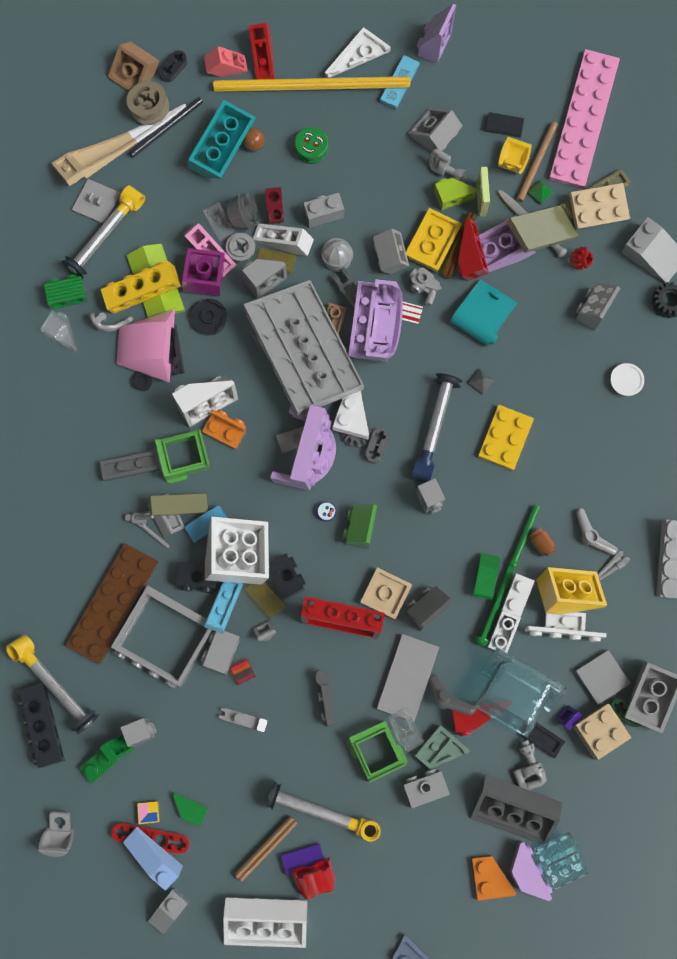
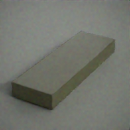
[149,494,208,516]

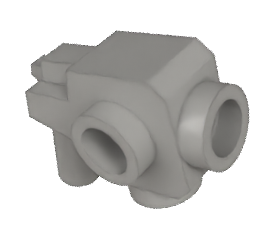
[409,268,442,306]

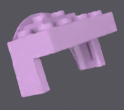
[348,279,403,362]
[271,405,336,491]

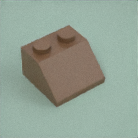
[108,42,159,91]

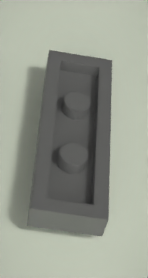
[100,450,161,482]

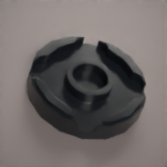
[190,298,227,336]

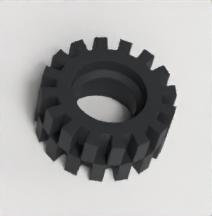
[651,282,677,318]

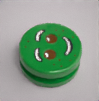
[295,127,328,164]

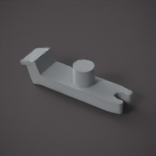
[219,708,268,732]

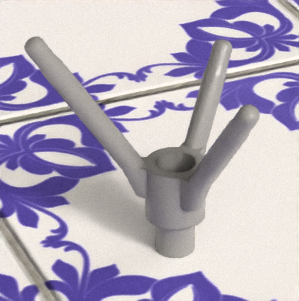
[125,510,170,548]

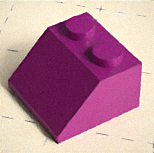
[182,248,225,296]

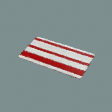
[390,302,423,324]

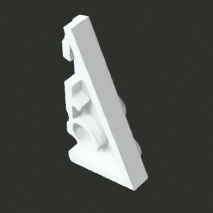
[325,27,391,78]
[333,391,369,440]

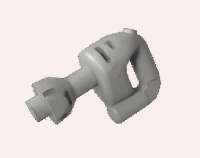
[428,149,468,182]
[513,740,547,790]

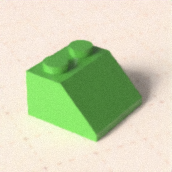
[343,504,377,549]

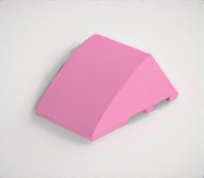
[116,309,175,383]

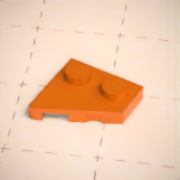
[471,856,517,901]

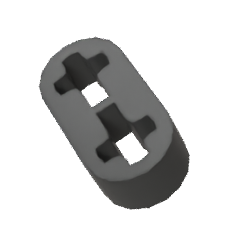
[366,428,389,464]

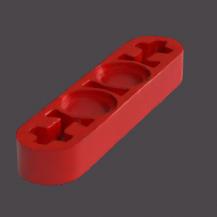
[112,823,190,854]

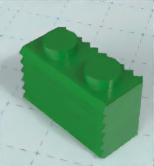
[44,275,87,310]

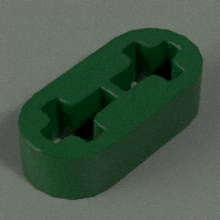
[609,699,642,727]

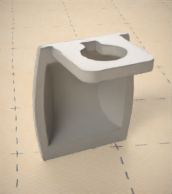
[39,811,74,857]

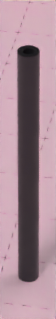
[129,97,203,158]

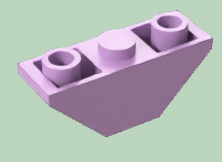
[509,841,553,901]

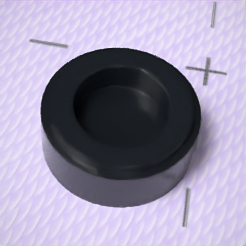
[133,372,152,392]

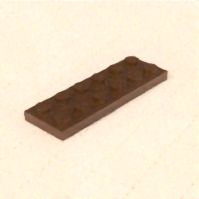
[65,543,159,665]

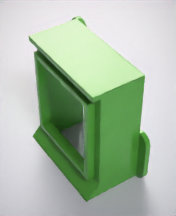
[155,429,211,484]
[347,721,407,783]

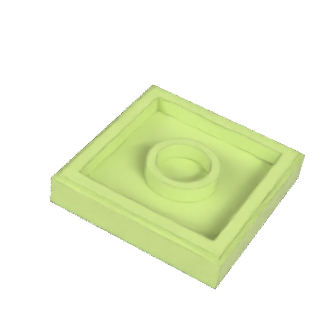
[476,167,490,217]

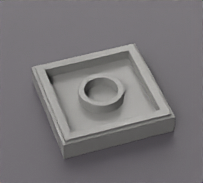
[575,650,631,705]

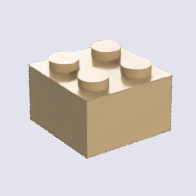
[573,704,631,760]

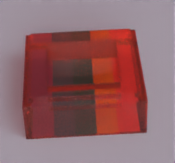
[229,659,256,686]

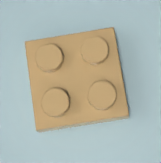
[360,567,412,620]

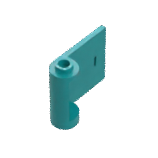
[450,279,517,346]

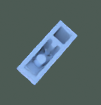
[123,827,183,891]

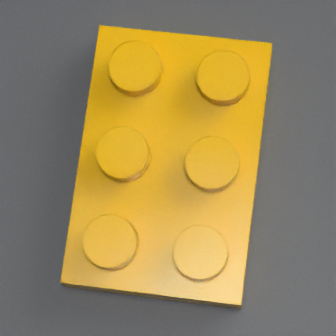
[406,208,462,273]
[478,405,534,471]

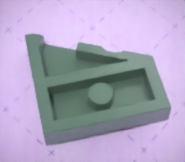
[415,725,470,769]

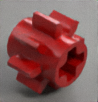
[570,247,593,270]

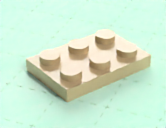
[569,183,630,230]

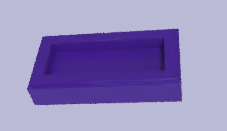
[281,843,324,876]

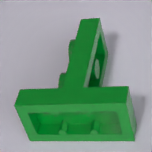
[79,734,134,784]

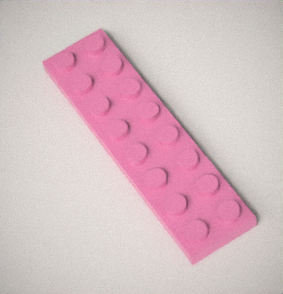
[549,49,620,189]

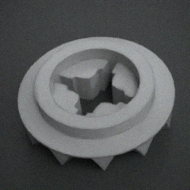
[226,233,255,262]

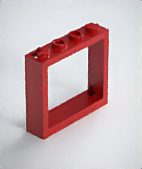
[301,596,385,639]

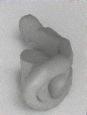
[90,313,133,332]

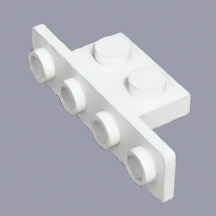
[525,612,606,642]

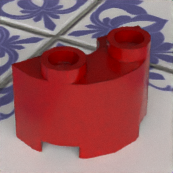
[291,857,336,899]

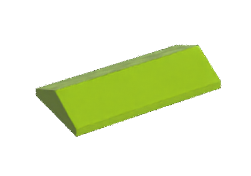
[127,244,185,318]

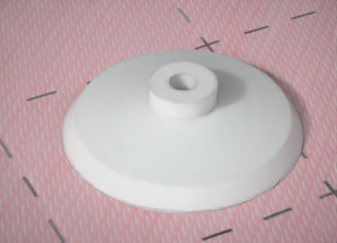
[611,363,644,396]

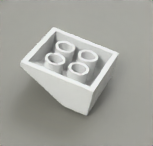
[172,375,238,428]
[205,517,269,585]

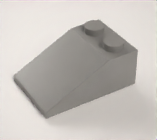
[621,217,677,283]
[625,660,677,733]

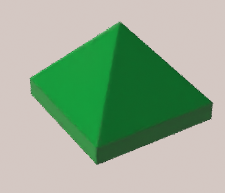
[527,180,553,205]

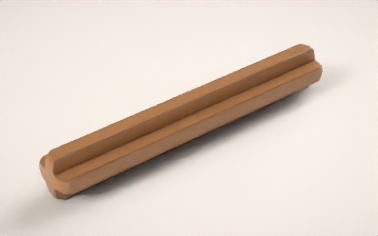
[235,816,297,882]

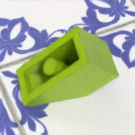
[434,178,477,210]

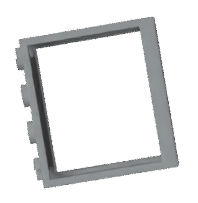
[111,586,214,688]

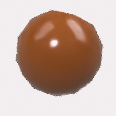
[243,128,265,151]

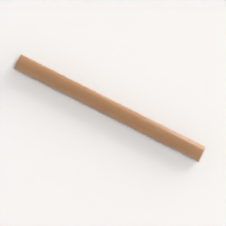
[517,121,558,202]

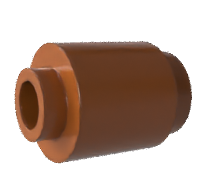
[529,527,557,557]

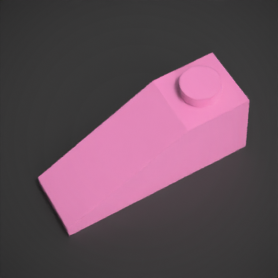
[183,222,236,277]

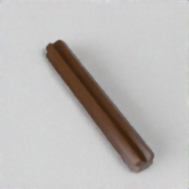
[442,212,476,279]

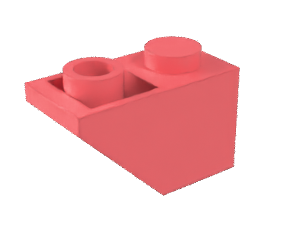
[204,46,247,77]

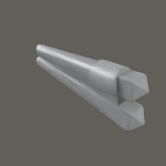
[598,551,630,580]

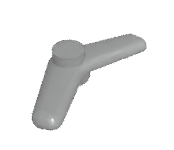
[576,508,618,555]

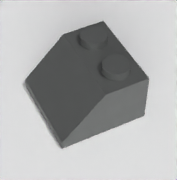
[405,586,453,631]

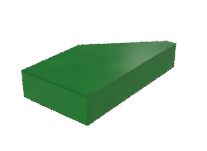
[173,793,208,827]

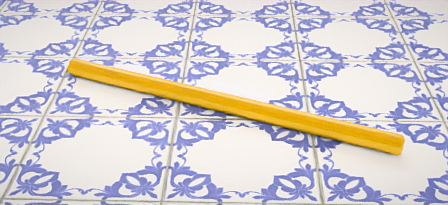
[213,76,410,91]

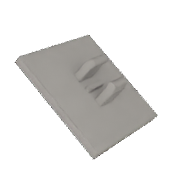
[72,179,121,224]

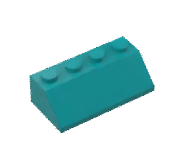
[188,100,256,179]

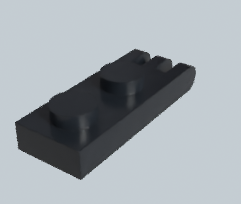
[169,324,185,376]

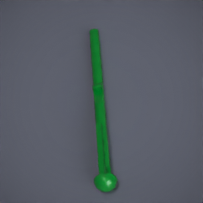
[475,505,540,646]

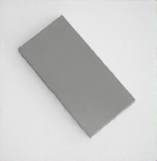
[377,634,439,722]

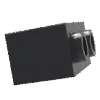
[269,553,306,601]
[176,562,218,593]

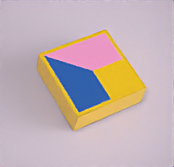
[137,801,160,824]

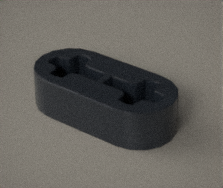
[159,50,187,82]

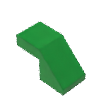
[473,553,500,600]

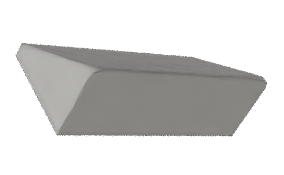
[147,494,185,538]

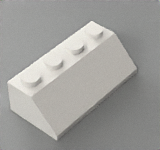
[223,898,307,948]

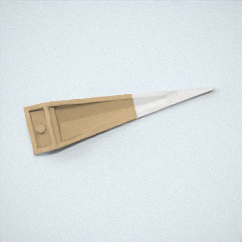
[52,104,186,186]

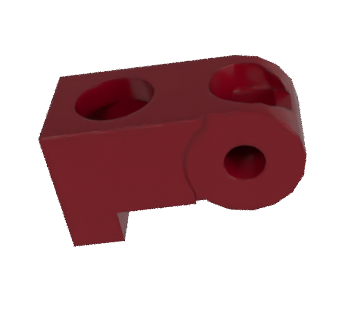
[265,187,284,224]

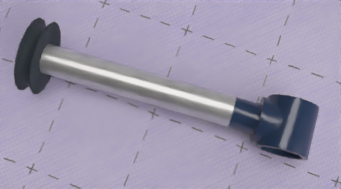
[411,373,463,482]

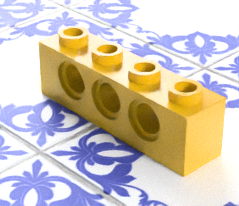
[101,261,181,314]

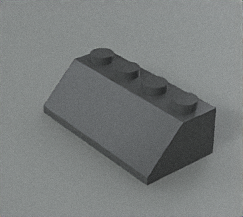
[471,775,562,846]

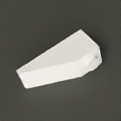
[253,224,314,256]

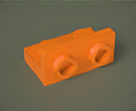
[202,409,247,450]

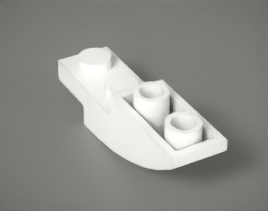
[488,573,535,655]

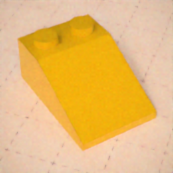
[536,567,607,615]

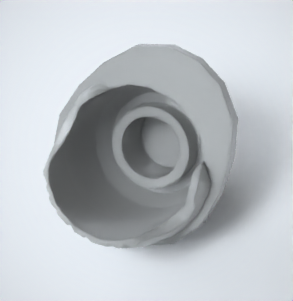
[322,238,354,272]

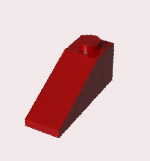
[249,23,275,79]
[458,218,489,281]
[451,700,512,736]

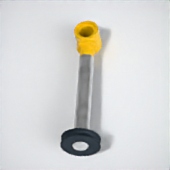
[61,185,145,279]
[6,635,99,735]
[266,782,381,842]

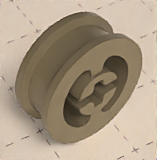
[127,81,170,125]

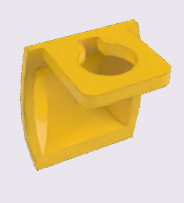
[498,137,532,174]

